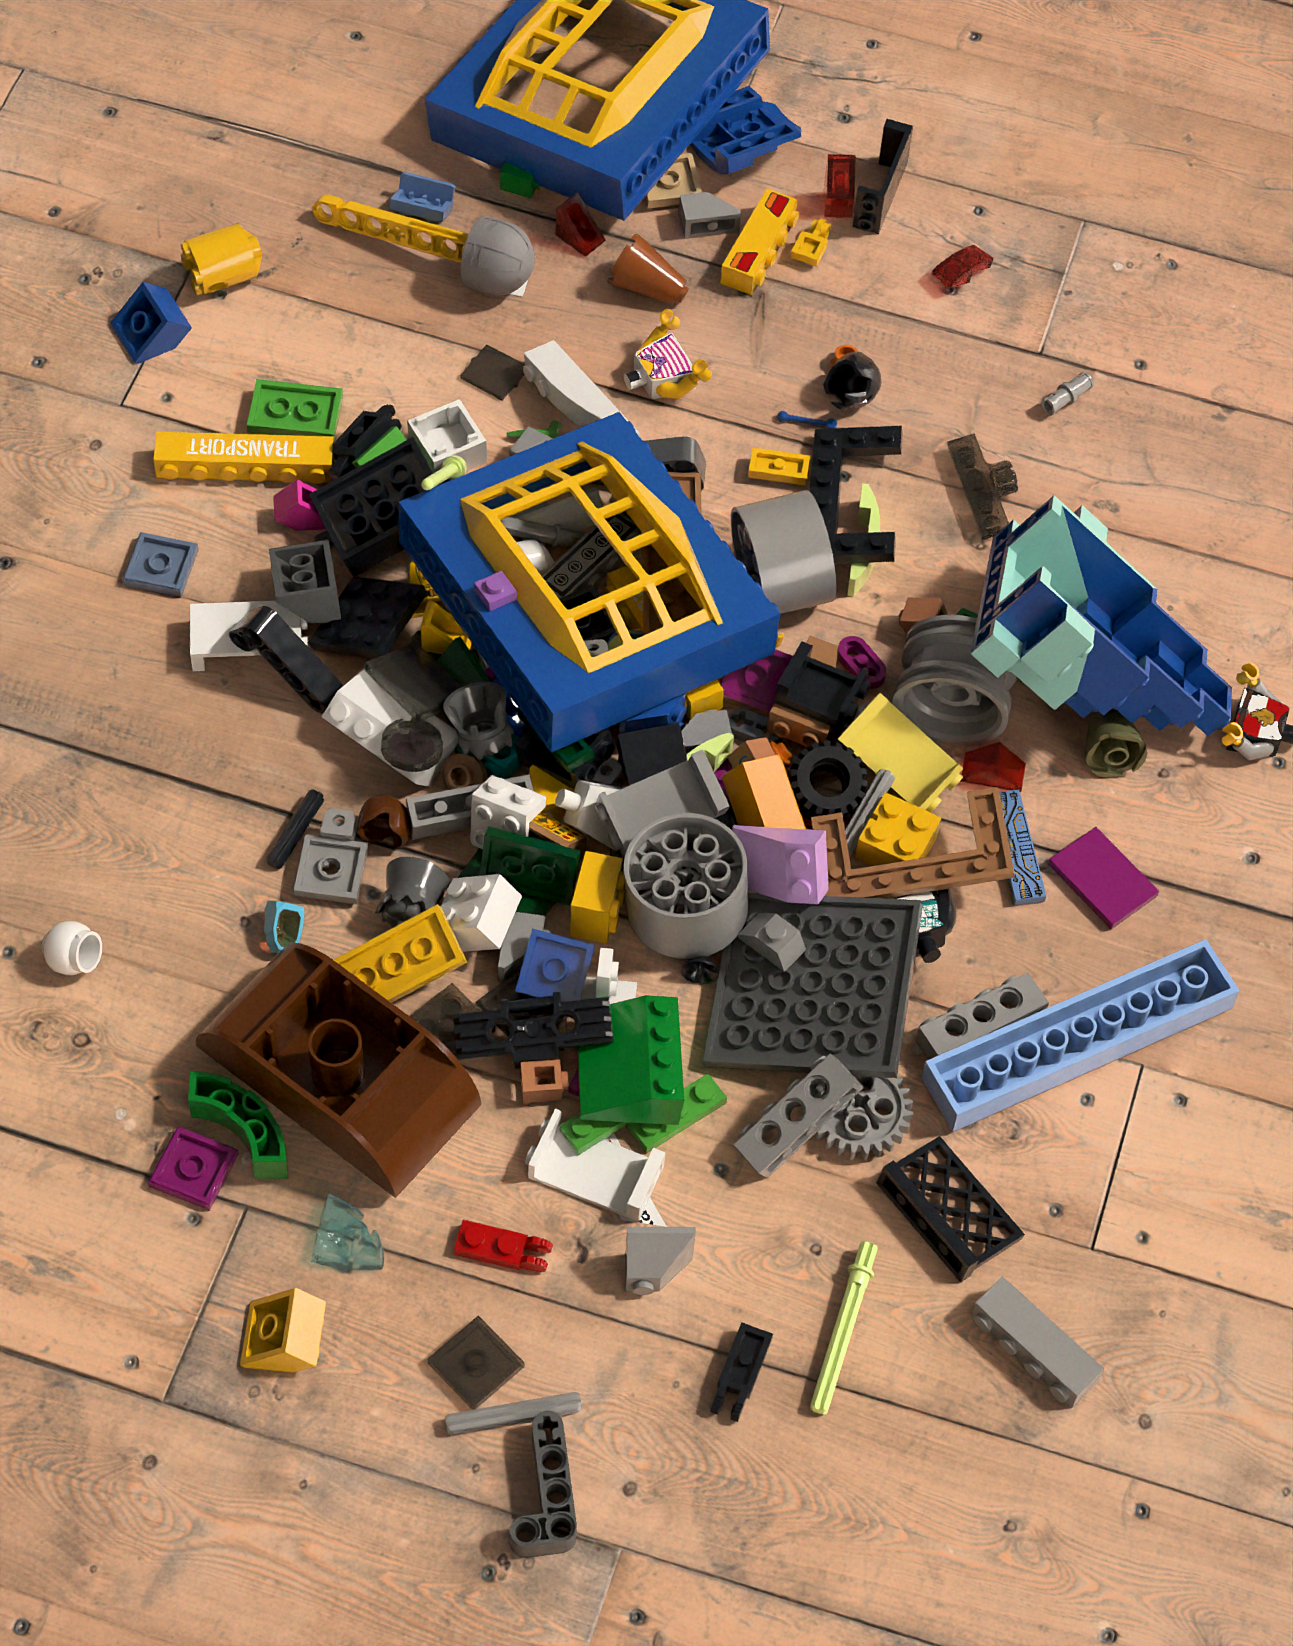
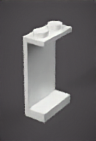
[190,601,308,671]
[525,1109,665,1222]

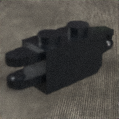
[328,404,402,481]

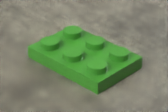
[247,379,343,440]

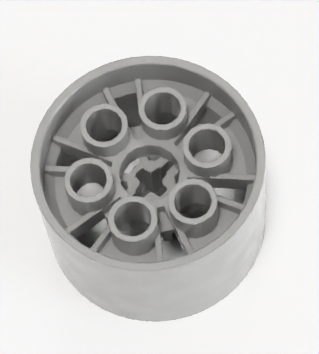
[730,490,836,614]
[624,813,748,959]

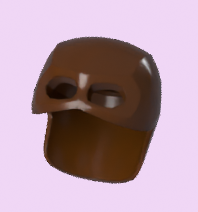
[357,794,410,849]

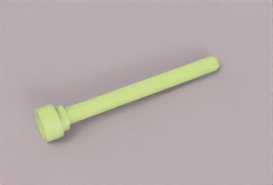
[421,456,467,490]

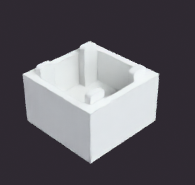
[407,399,487,473]

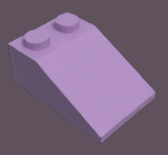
[732,825,829,904]

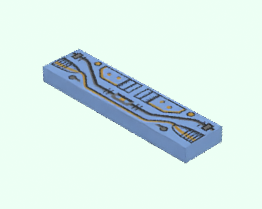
[999,790,1046,906]

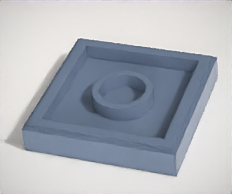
[123,532,199,597]

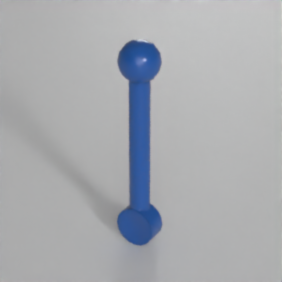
[777,411,837,428]

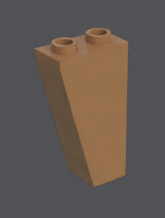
[766,635,838,748]

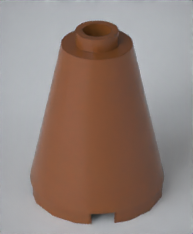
[607,234,689,305]

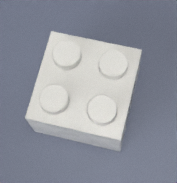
[441,874,522,952]

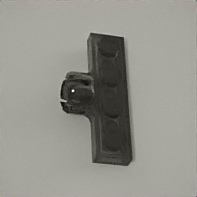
[947,433,1018,540]

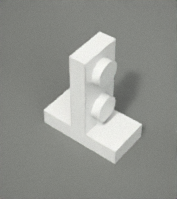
[581,948,637,1004]

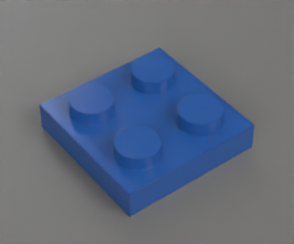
[515,928,595,1002]

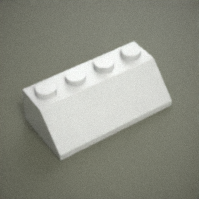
[322,668,458,787]

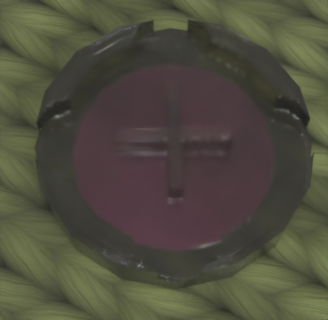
[381,718,443,772]

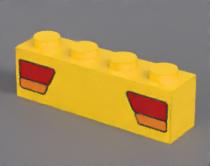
[720,188,799,295]

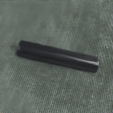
[266,789,324,869]

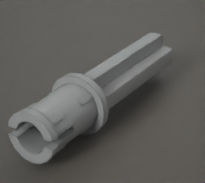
[500,517,585,548]

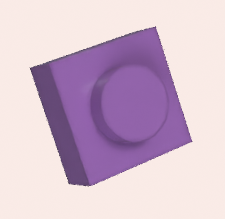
[474,571,517,611]

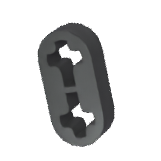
[728,708,781,744]

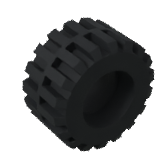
[787,741,868,821]

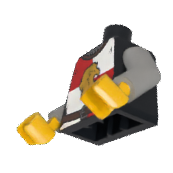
[1222,663,1293,760]

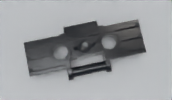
[453,992,614,1069]

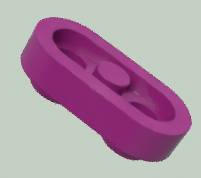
[837,636,886,689]

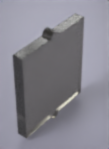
[460,345,525,401]

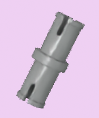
[1041,372,1094,415]

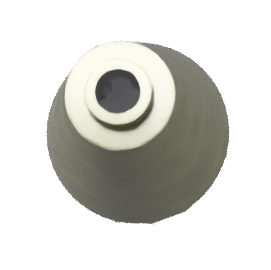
[1085,708,1148,778]

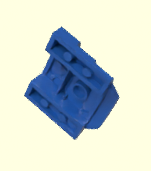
[690,86,801,174]

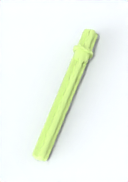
[810,1241,878,1415]

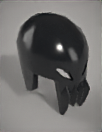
[823,352,882,411]

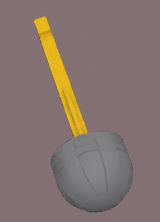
[312,194,535,295]

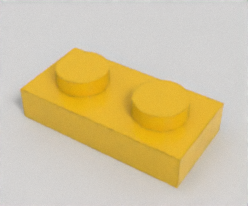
[748,447,810,486]

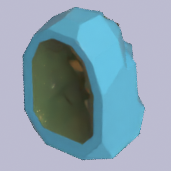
[263,901,304,953]

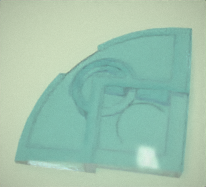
[311,1194,384,1270]

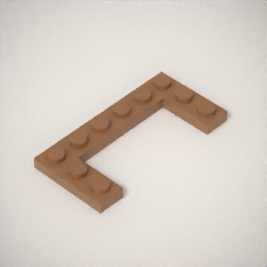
[811,787,1014,899]

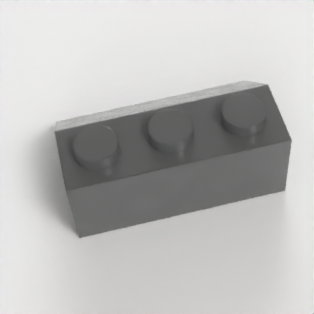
[269,540,341,624]

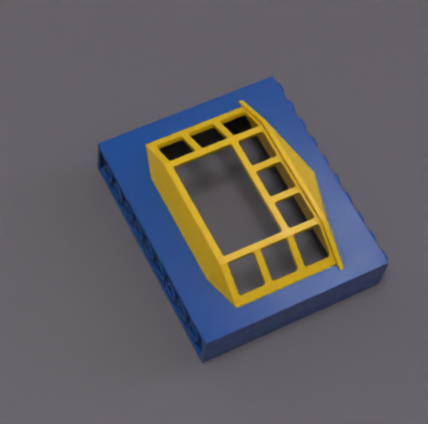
[425,0,770,221]
[399,412,781,753]

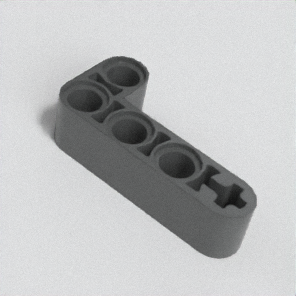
[586,436,706,491]
[510,1411,577,1558]

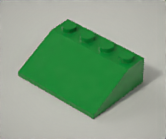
[577,995,684,1125]

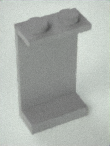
[595,749,730,858]

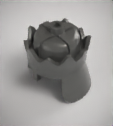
[443,682,514,760]
[375,857,450,928]

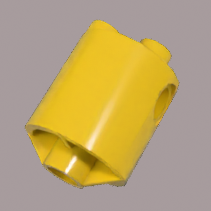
[180,223,262,296]

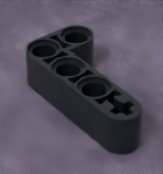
[229,606,343,714]

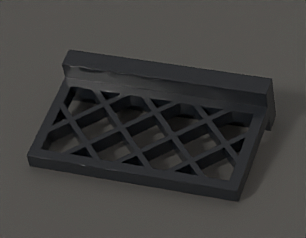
[876,1136,1025,1283]

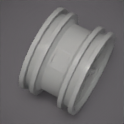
[892,615,1016,745]

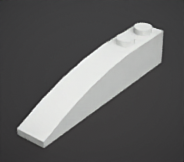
[523,340,640,437]

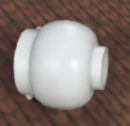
[42,921,102,976]

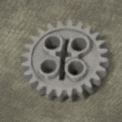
[815,1076,913,1160]

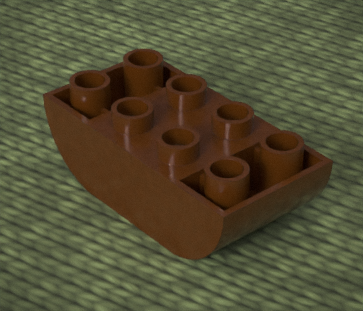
[196,943,482,1199]

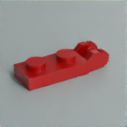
[454,1219,553,1272]

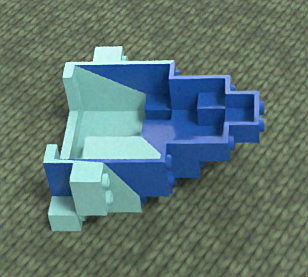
[971,495,1232,736]

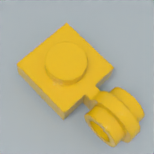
[791,218,831,267]

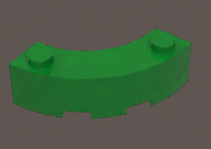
[188,1071,288,1179]

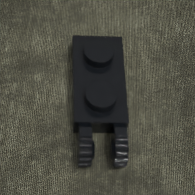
[710,1322,773,1422]

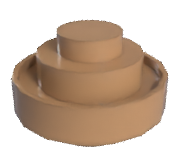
[441,753,487,790]

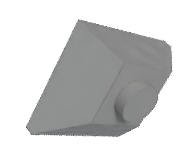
[625,1227,696,1295]

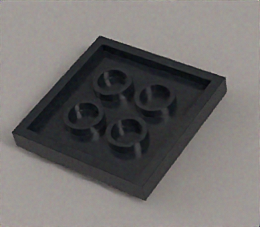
[308,576,427,660]

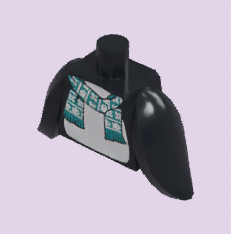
[894,888,957,963]

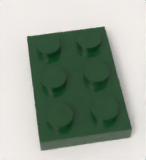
[480,826,580,905]

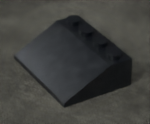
[309,437,440,577]

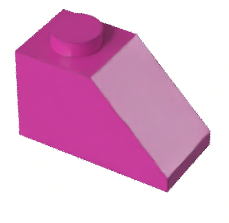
[273,480,326,531]

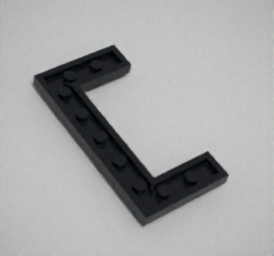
[810,426,903,564]

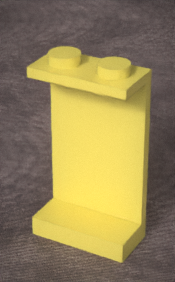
[838,693,963,813]

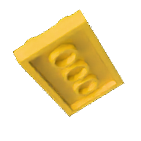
[333,904,467,1003]

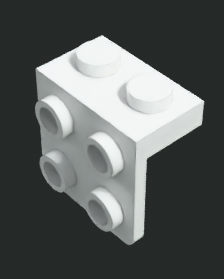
[470,775,546,849]

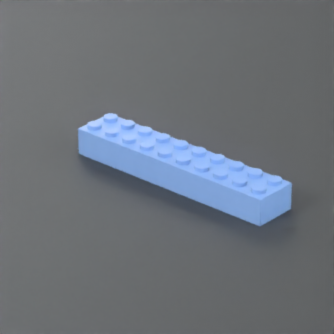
[921,939,1240,1132]

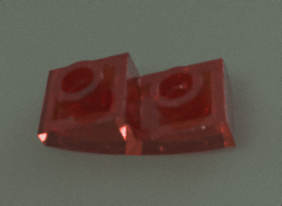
[931,245,994,288]

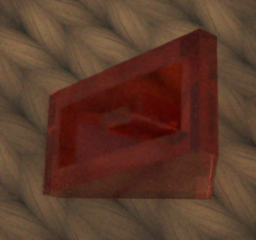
[555,193,606,256]
[960,742,1026,792]

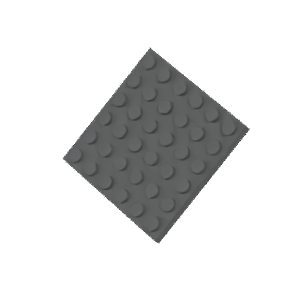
[703,893,923,1078]

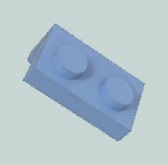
[389,172,455,223]

